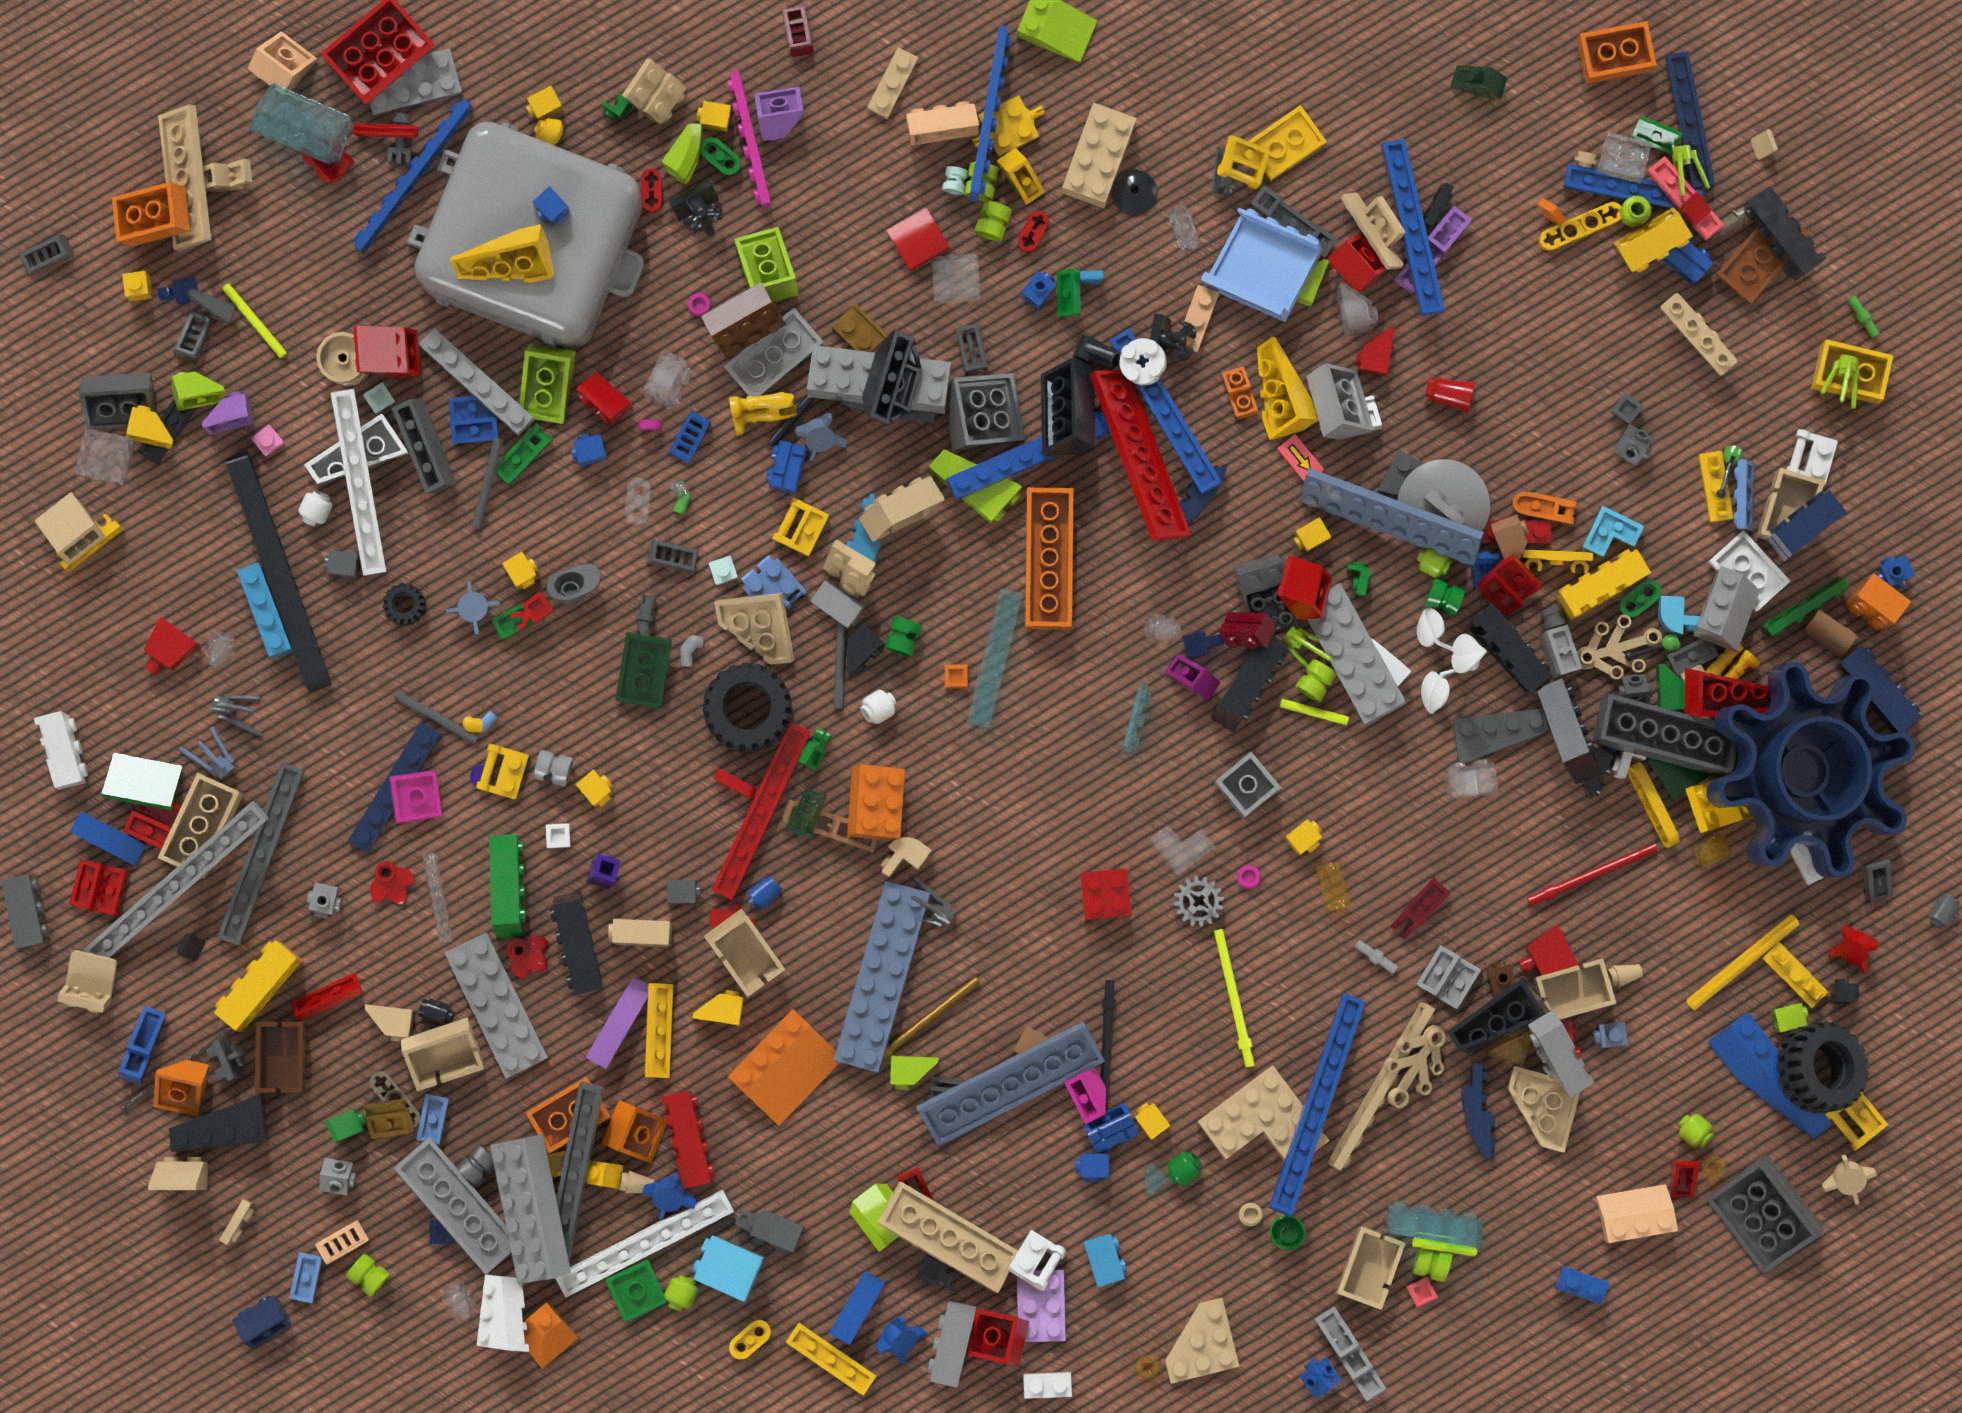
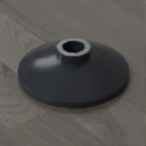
[1112,170,1157,215]

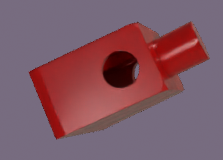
[144,617,200,676]
[1518,925,1578,976]

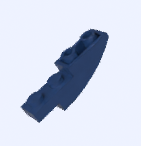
[1179,464,1227,525]
[1461,1063,1495,1158]

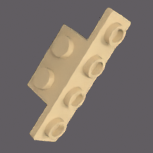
[1341,192,1406,270]
[1660,293,1738,376]

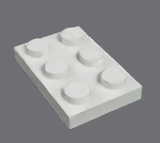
[1708,530,1790,613]

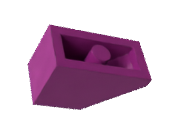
[1165,654,1221,701]

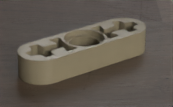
[370,1071,421,1128]

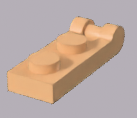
[1182,285,1219,352]

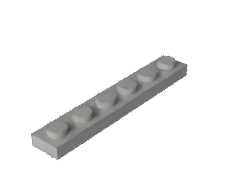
[419,328,534,436]

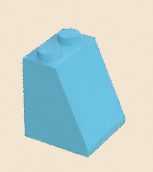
[691,1235,765,1302]

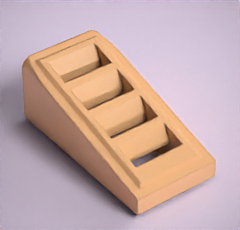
[315,1220,369,1265]

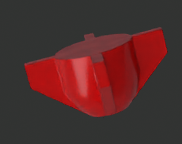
[1828,925,1880,974]

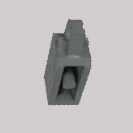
[735,1210,804,1255]

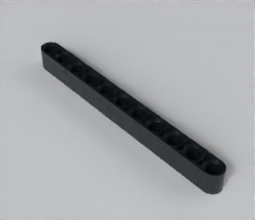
[225,451,332,693]

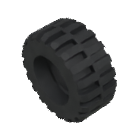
[703,662,793,754]
[1776,1022,1869,1114]

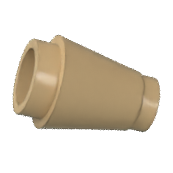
[1606,964,1643,988]
[619,1170,654,1194]

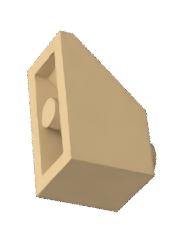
[365,1004,414,1042]

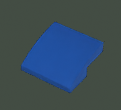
[448,396,499,444]

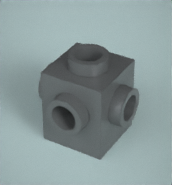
[1613,424,1653,466]
[1618,674,1653,704]

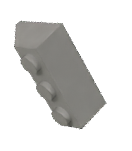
[1306,363,1374,440]
[1693,566,1760,653]

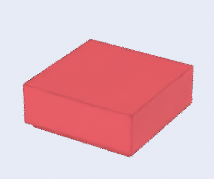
[1406,1276,1438,1308]

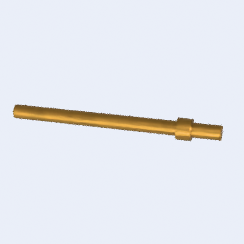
[883,977,981,1061]

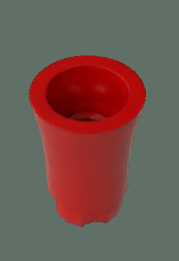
[1424,377,1475,413]

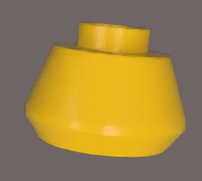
[534,118,564,146]

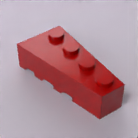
[1684,668,1771,717]
[661,1090,715,1189]

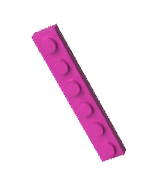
[727,71,771,209]

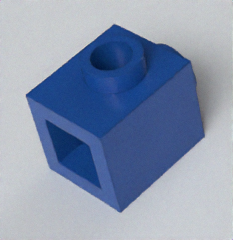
[532,186,570,226]
[1021,271,1056,310]
[571,434,608,467]
[1075,1154,1109,1182]

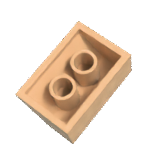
[906,101,979,146]
[1596,1184,1678,1243]

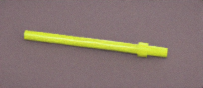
[1214,929,1255,1068]

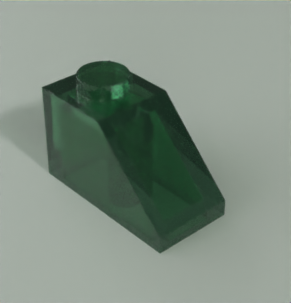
[1450,65,1508,99]

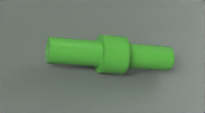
[1848,295,1880,338]

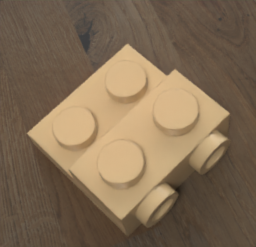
[622,58,687,124]
[823,540,876,599]

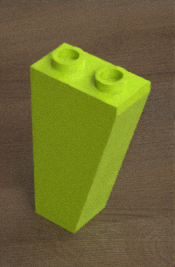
[929,450,1022,524]

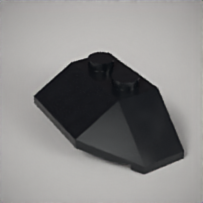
[862,330,922,425]

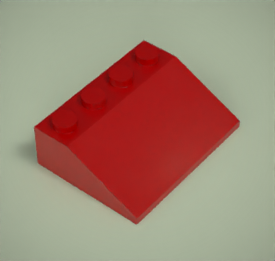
[320,0,436,105]

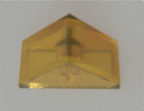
[1487,1030,1532,1066]

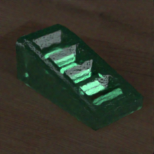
[785,789,827,839]

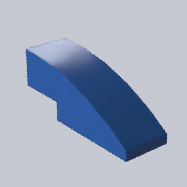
[69,811,147,866]
[118,1006,167,1085]
[829,1271,885,1345]

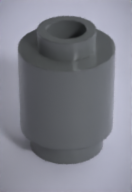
[1928,893,1960,930]

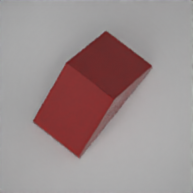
[1670,1161,1700,1198]
[897,1167,933,1200]

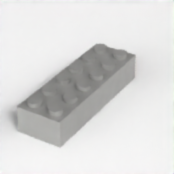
[807,345,951,414]
[490,1134,571,1284]

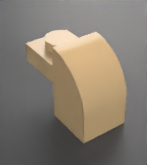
[203,159,252,192]
[881,837,932,878]

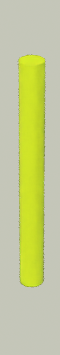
[222,283,287,359]

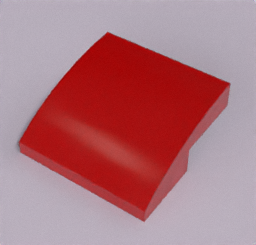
[886,208,950,272]
[1477,554,1542,617]
[123,801,182,849]
[69,859,130,916]

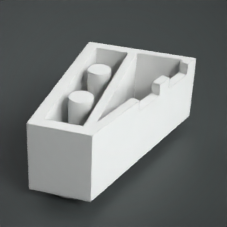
[34,711,88,790]
[477,1275,529,1352]

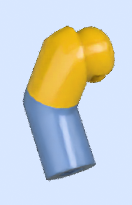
[462,711,498,733]

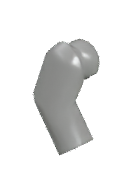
[680,635,704,667]

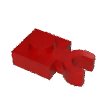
[510,591,554,630]

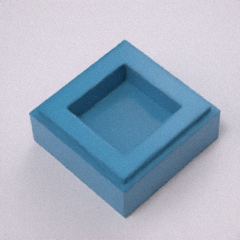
[1080,270,1103,284]

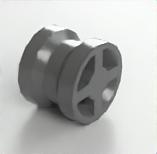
[1539,606,1567,630]

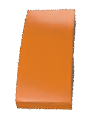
[1222,366,1258,420]

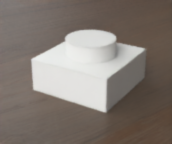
[546,823,571,849]

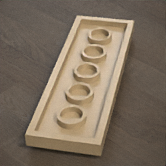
[158,105,211,251]
[877,1182,1018,1293]

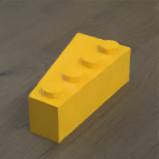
[1555,549,1651,622]

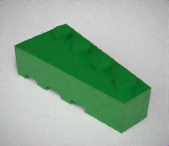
[489,834,526,939]

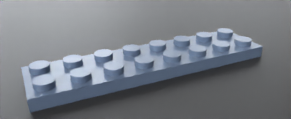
[1300,468,1484,566]
[834,881,931,1073]
[916,1021,1105,1146]

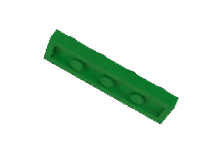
[1761,577,1849,636]

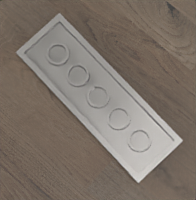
[1307,583,1407,726]
[445,932,548,1079]
[393,1137,511,1275]

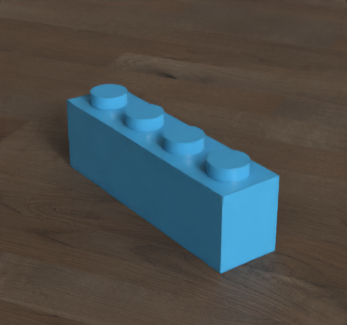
[237,562,294,660]

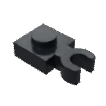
[916,1255,960,1291]

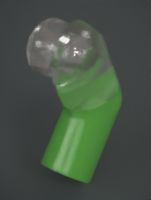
[670,480,691,515]

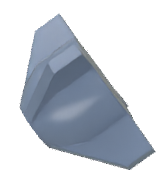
[795,413,847,461]
[446,582,500,636]

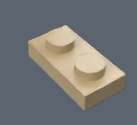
[219,1199,254,1245]

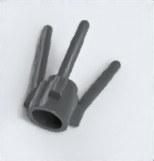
[212,694,263,737]
[911,877,956,928]

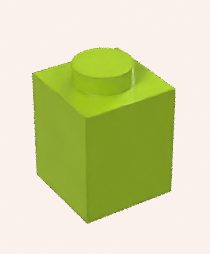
[1770,1003,1809,1033]

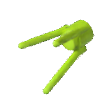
[1672,145,1710,197]
[1821,355,1859,409]
[1283,626,1332,668]

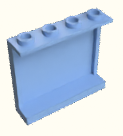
[1201,208,1323,322]

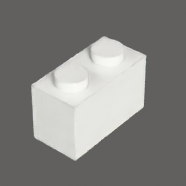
[1023,1372,1072,1398]

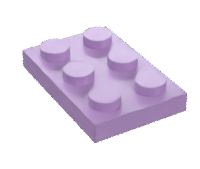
[1017,1270,1066,1342]

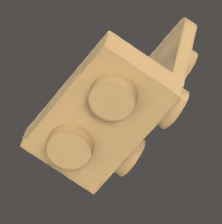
[57,950,117,1013]

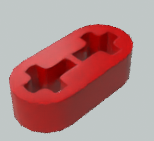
[641,168,663,214]
[1018,211,1049,253]
[713,768,757,799]

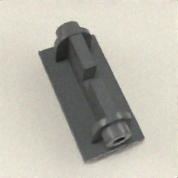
[1212,147,1237,197]

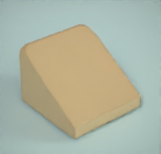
[1751,129,1778,160]

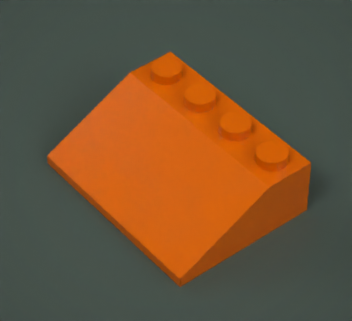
[728,1009,840,1126]

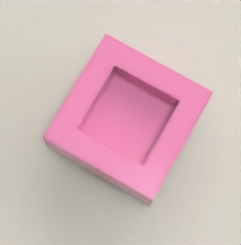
[251,425,284,457]

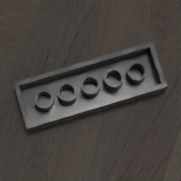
[1592,694,1737,777]

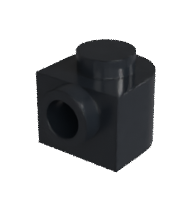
[1830,979,1859,1004]

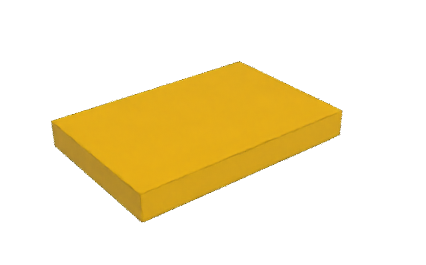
[1249,105,1327,182]

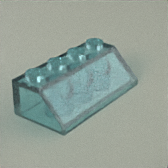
[249,83,352,164]
[1383,1201,1482,1248]

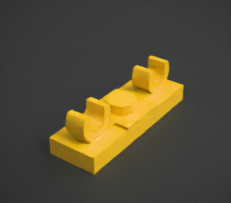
[1698,451,1734,523]
[56,514,124,572]
[1521,550,1593,573]
[1761,942,1828,1009]

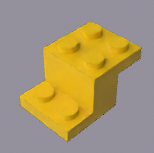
[1686,774,1753,833]

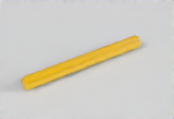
[1686,914,1799,1010]

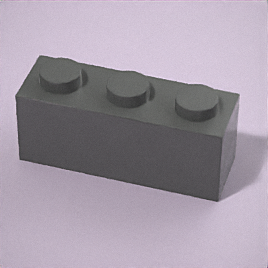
[1,874,49,950]

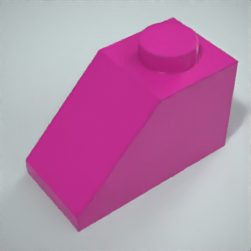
[1064,1067,1106,1125]

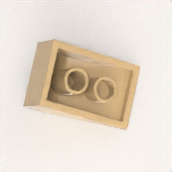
[148,1157,208,1190]

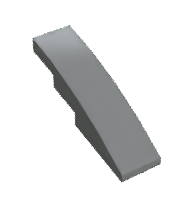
[1315,1306,1387,1403]

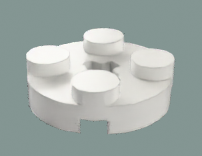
[1120,338,1167,386]

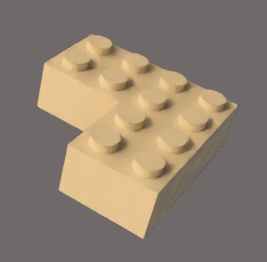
[1197,1065,1329,1161]

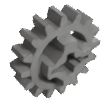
[1173,876,1224,927]

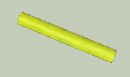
[1280,699,1349,726]
[1412,1237,1477,1257]

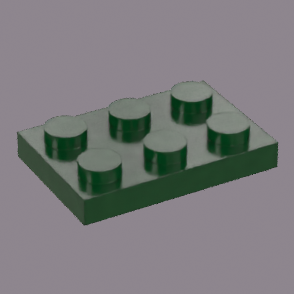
[615,632,673,709]

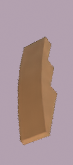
[781,800,877,853]

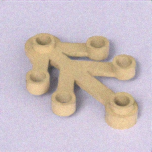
[1577,615,1662,680]
[1384,1025,1446,1108]

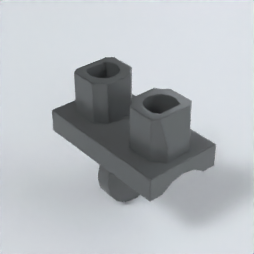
[206,1037,247,1081]

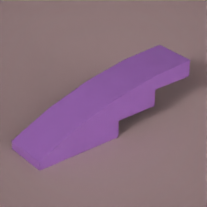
[1394,206,1472,294]
[586,976,648,1069]

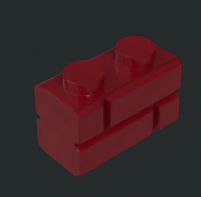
[1219,612,1276,649]

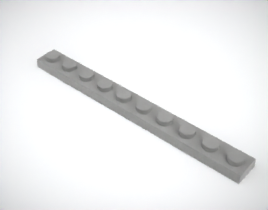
[83,801,269,958]

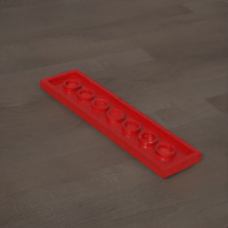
[1090,369,1191,542]

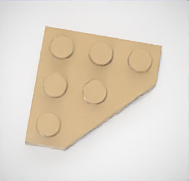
[714,593,795,665]
[1507,1066,1580,1153]
[1165,1297,1239,1384]

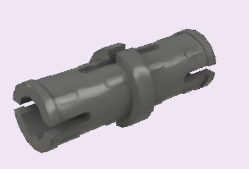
[636,595,657,636]

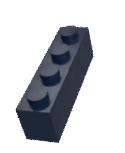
[1836,645,1921,733]

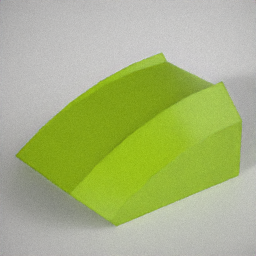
[662,124,703,185]
[850,1184,899,1252]

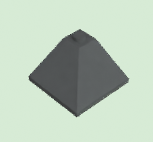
[949,373,1026,452]

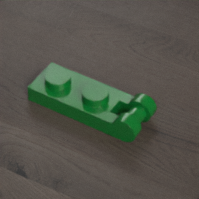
[495,423,554,486]

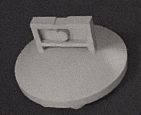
[1397,459,1490,549]

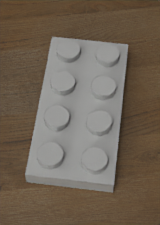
[370,48,463,117]
[724,308,824,397]

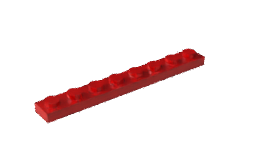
[711,722,811,901]

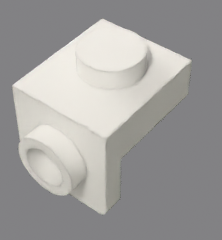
[1612,751,1646,779]

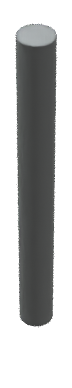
[472,437,503,529]
[834,621,846,709]
[394,691,479,745]

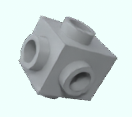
[306,882,342,919]
[319,1158,356,1196]

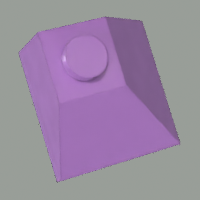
[754,87,804,141]
[202,392,255,435]

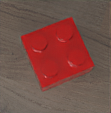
[1327,233,1388,293]
[1080,868,1132,921]
[965,1308,1029,1367]

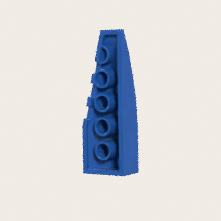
[1708,1012,1832,1139]

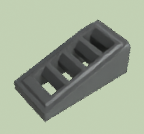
[19,234,74,275]
[186,289,234,324]
[173,311,213,364]
[646,539,698,572]

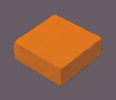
[1537,198,1566,226]
[945,665,968,689]

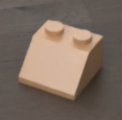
[247,32,317,96]

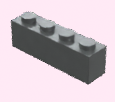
[392,399,457,493]

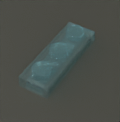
[1121,683,1151,755]

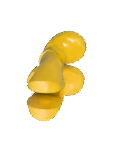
[729,392,797,436]
[1705,644,1761,679]

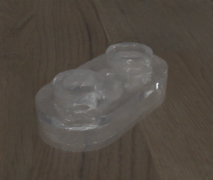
[1169,205,1199,251]
[626,478,651,525]

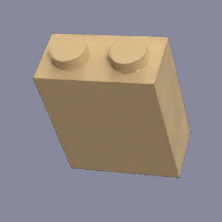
[34,492,105,565]
[608,919,672,947]

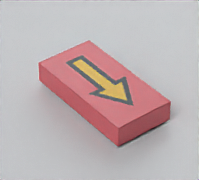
[1277,434,1324,482]

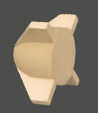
[1822,1155,1877,1204]

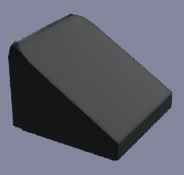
[177,933,205,962]

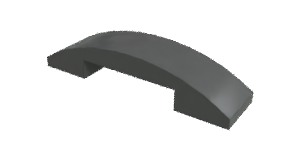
[1250,185,1338,258]

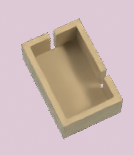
[1756,468,1825,551]
[859,476,945,542]
[704,909,785,997]
[1532,958,1616,1020]
[401,1017,484,1091]
[1335,1226,1406,1310]

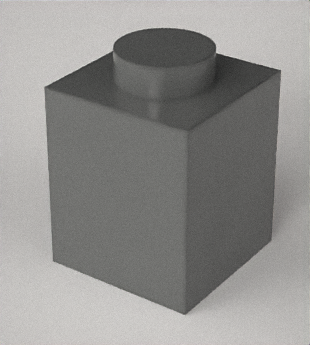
[324,550,360,579]
[667,880,701,905]

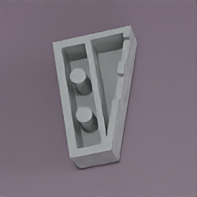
[1528,1011,1594,1098]
[927,1300,976,1388]

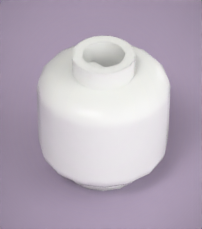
[298,490,333,526]
[860,690,896,724]

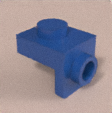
[1470,552,1500,589]

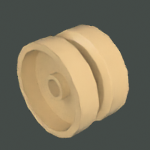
[316,332,369,386]

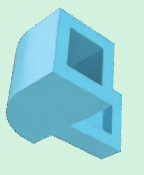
[1657,596,1700,637]

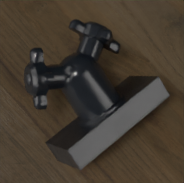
[669,180,723,235]
[1148,314,1197,362]

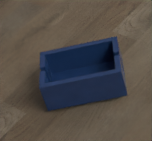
[1767,490,1847,561]

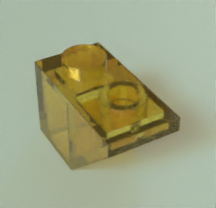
[1693,833,1732,868]

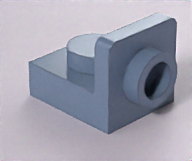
[1593,1022,1628,1049]

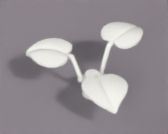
[1417,607,1487,714]

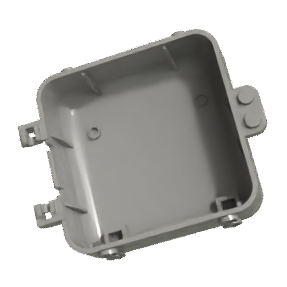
[406,122,644,349]

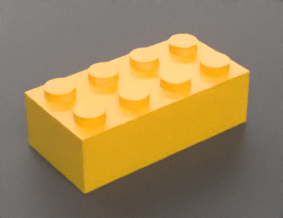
[214,940,303,1032]

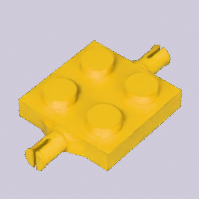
[972,95,1046,157]

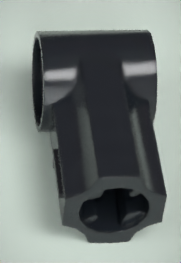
[1072,335,1121,370]

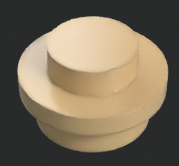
[1574,151,1597,168]
[1239,1203,1262,1226]

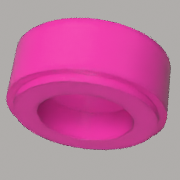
[688,293,711,317]
[639,420,662,430]
[1237,865,1261,889]

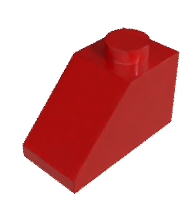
[1355,328,1395,377]

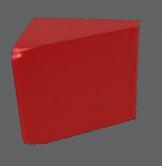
[1679,191,1711,226]

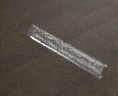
[423,852,452,944]

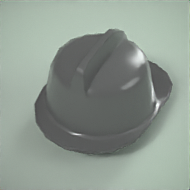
[547,564,601,605]

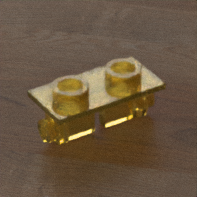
[1316,861,1352,912]

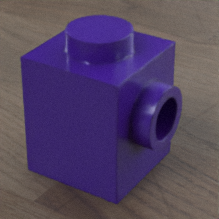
[586,854,621,889]

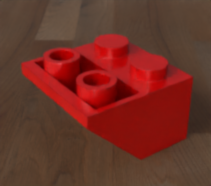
[576,372,632,426]
[1278,555,1332,620]

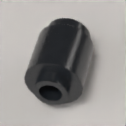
[418,998,455,1026]

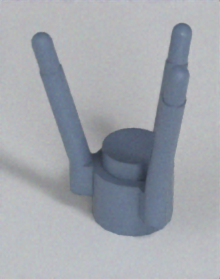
[179,727,235,780]

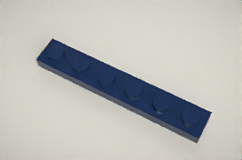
[1665,51,1715,189]
[348,722,442,853]

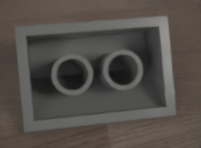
[79,373,156,430]

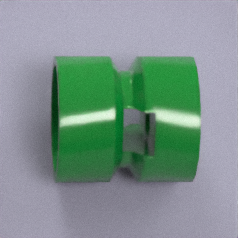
[1424,578,1465,617]
[884,617,922,657]

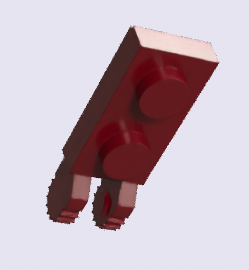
[1391,877,1451,940]

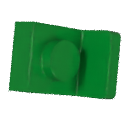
[601,93,633,122]
[1346,562,1371,599]

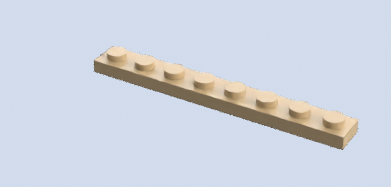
[1327,1002,1435,1171]

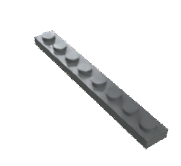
[217,762,305,946]
[556,1081,605,1263]

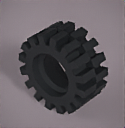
[383,583,426,626]

